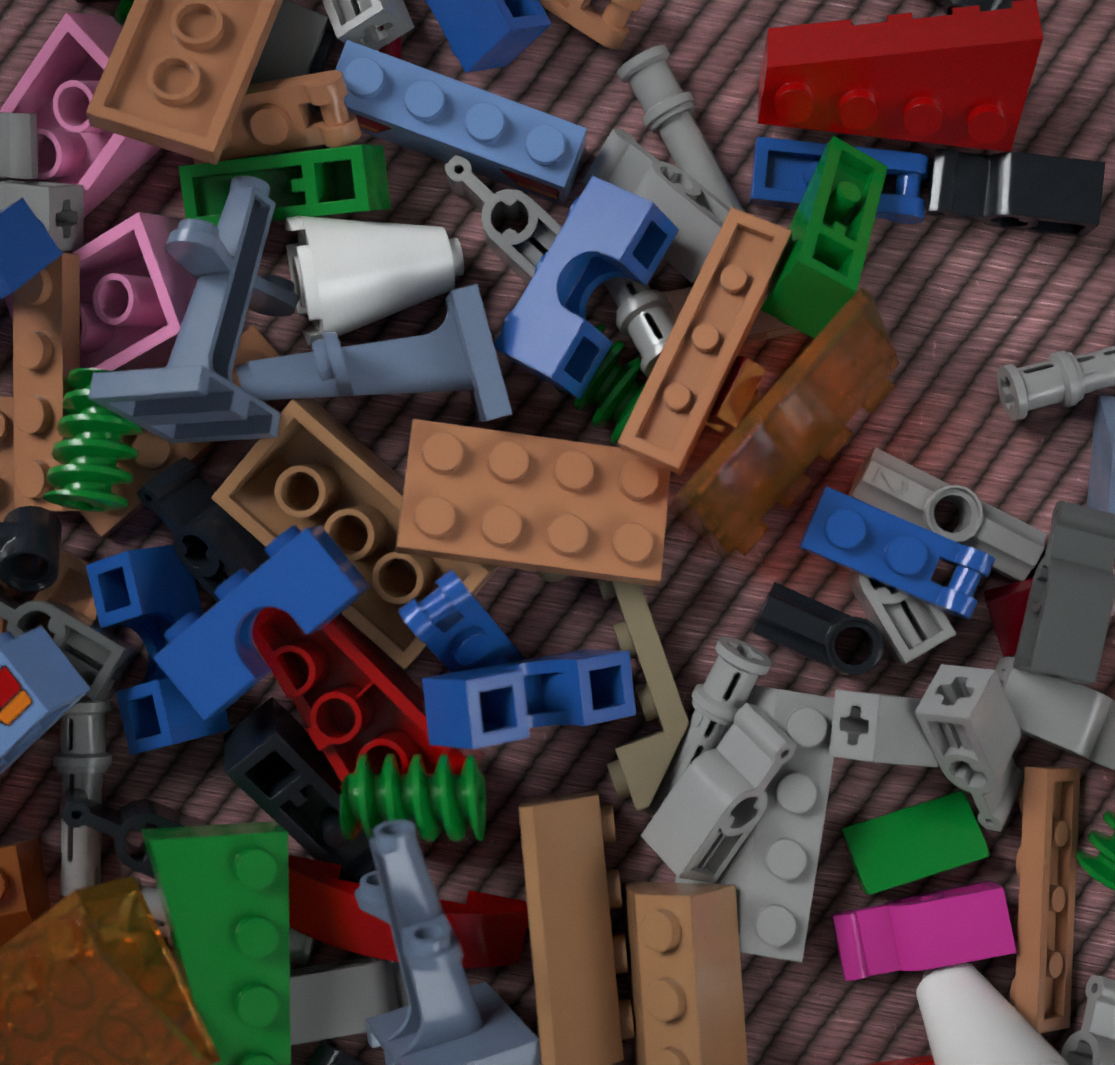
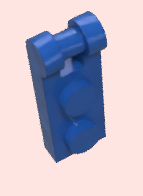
[749,137,930,224]
[798,486,995,620]
[398,569,526,673]

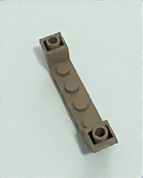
[596,579,689,811]

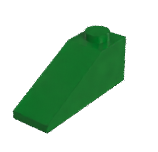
[760,136,888,340]
[178,144,391,226]

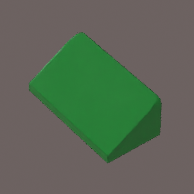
[840,790,990,895]

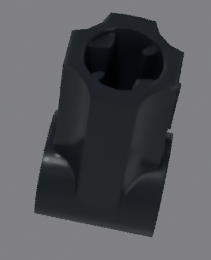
[0,506,62,592]
[751,582,884,676]

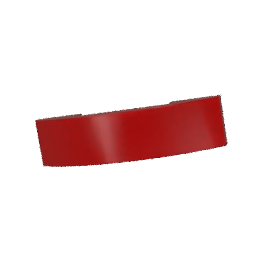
[288,855,529,968]

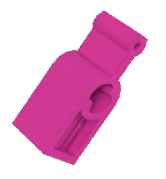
[831,880,1017,981]

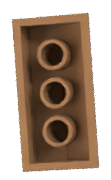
[211,399,501,670]
[519,790,634,1065]
[621,881,748,1065]

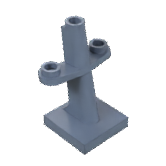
[88,176,299,444]
[236,284,512,422]
[355,820,542,1065]

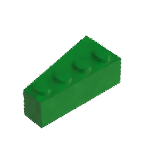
[141,821,291,1065]

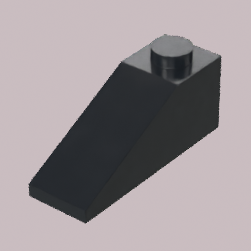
[224,697,376,883]

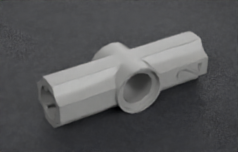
[848,447,1047,582]

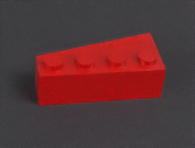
[757,0,1044,152]
[252,606,485,826]

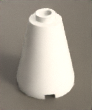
[285,216,464,346]
[916,962,1069,1065]

